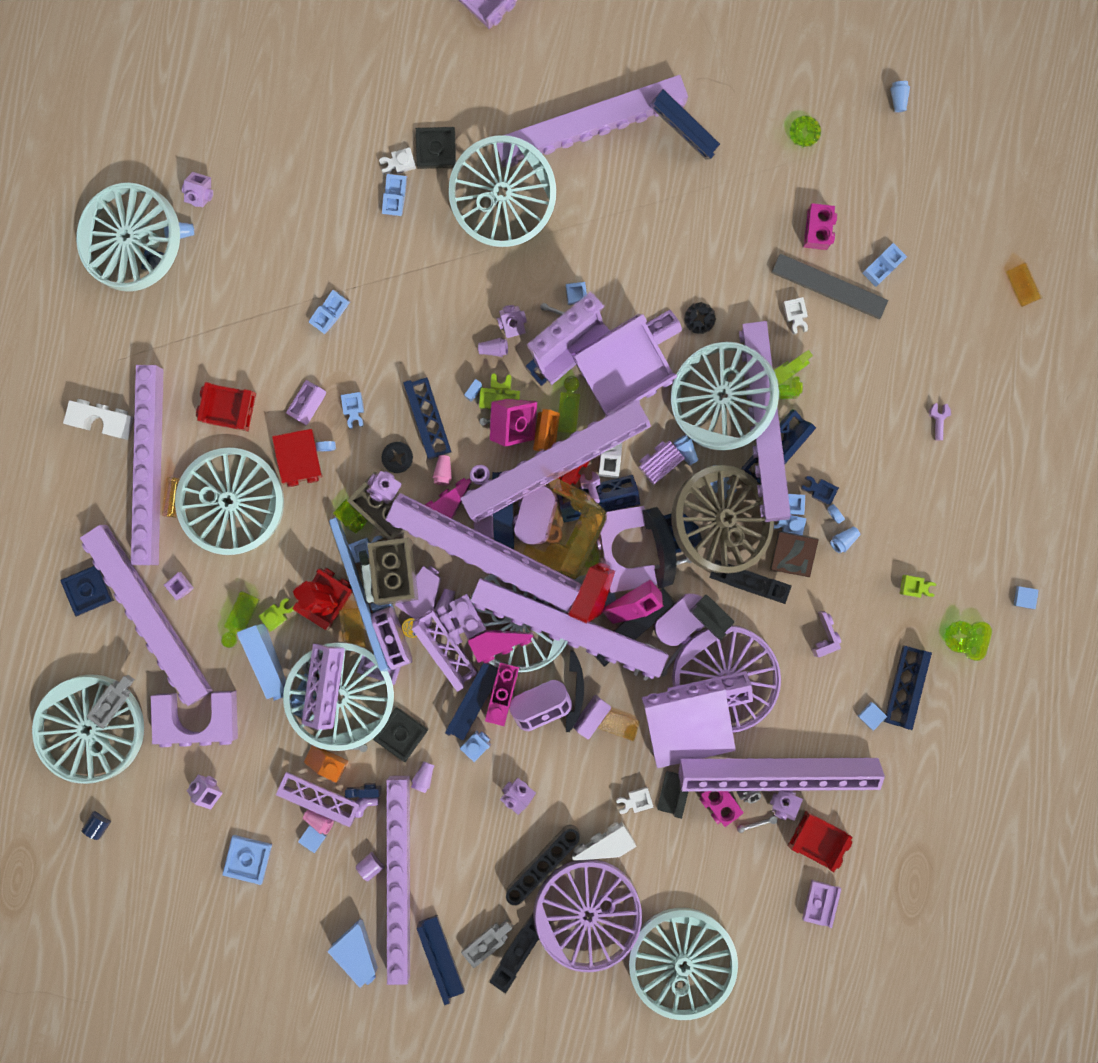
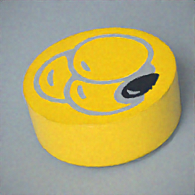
[402,618,417,638]

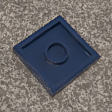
[60,566,114,617]

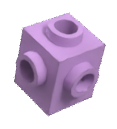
[182,172,213,207]
[497,305,527,338]
[367,471,402,504]
[187,774,223,810]
[500,778,536,815]
[770,791,803,821]

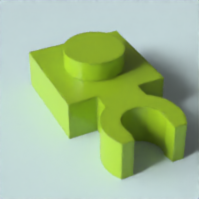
[899,575,936,598]
[258,598,294,632]

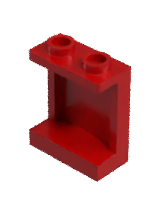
[196,382,256,432]
[272,429,323,487]
[292,567,353,630]
[787,811,853,872]

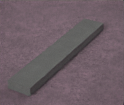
[771,254,889,319]

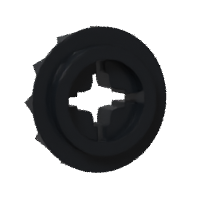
[684,302,716,334]
[381,442,413,474]

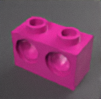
[803,203,837,250]
[698,791,744,827]

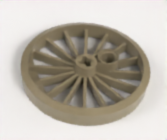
[671,465,774,573]

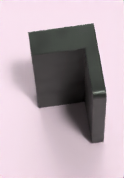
[690,595,734,640]
[657,771,689,819]

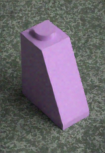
[395,565,441,628]

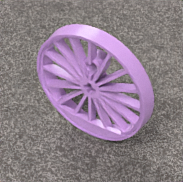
[672,625,781,732]
[533,859,642,972]

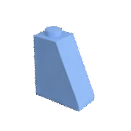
[328,918,378,988]

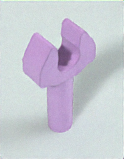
[929,403,951,441]
[580,472,601,504]

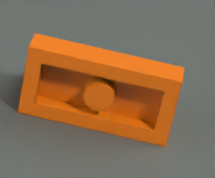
[533,409,560,451]

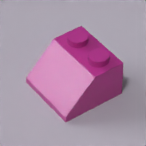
[489,399,537,447]

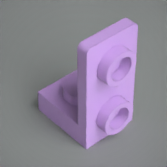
[812,611,841,658]

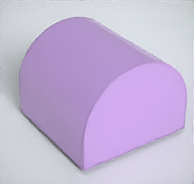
[164,572,194,600]
[356,852,384,881]

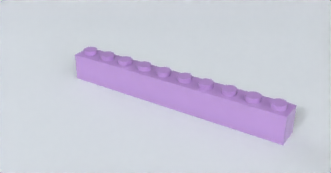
[497,75,688,167]
[739,321,791,522]
[131,365,163,565]
[460,400,651,523]
[386,493,581,612]
[80,525,213,706]
[470,578,668,679]
[678,758,885,791]
[387,776,410,985]

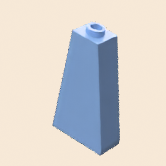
[237,624,286,701]

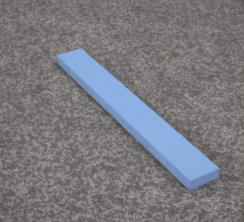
[329,518,391,672]

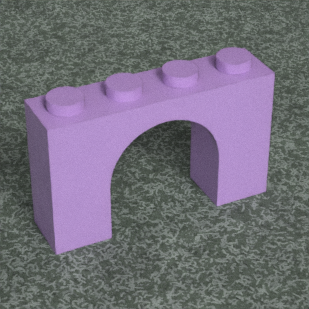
[592,506,657,593]
[151,691,238,747]

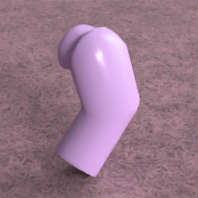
[352,797,379,818]

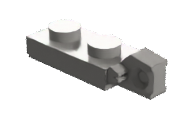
[87,675,135,729]
[461,919,513,968]

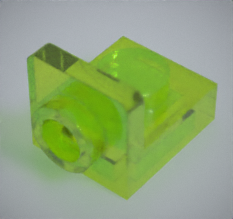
[778,376,803,399]
[333,499,368,533]

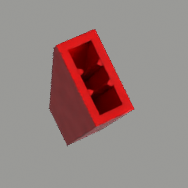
[568,563,615,623]

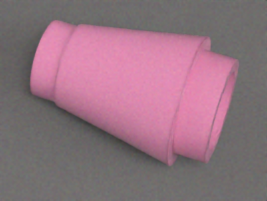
[432,455,452,486]
[303,809,334,835]

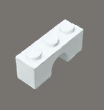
[63,399,134,440]

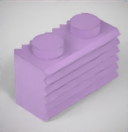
[638,440,685,485]

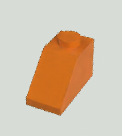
[304,745,348,783]

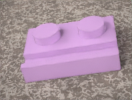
[802,880,841,928]

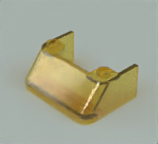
[522,479,607,580]

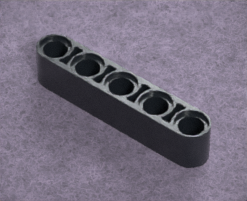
[594,588,676,667]
[506,825,580,906]

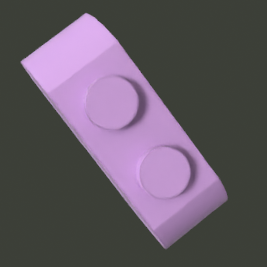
[513,486,558,546]
[654,594,705,646]
[371,606,412,670]
[510,680,572,731]

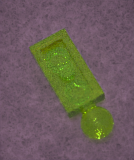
[557,376,580,434]
[221,591,260,648]

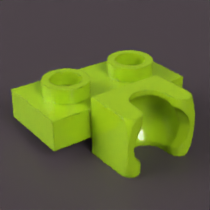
[774,350,813,384]
[479,373,520,409]

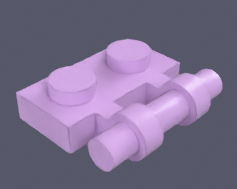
[437,594,486,645]

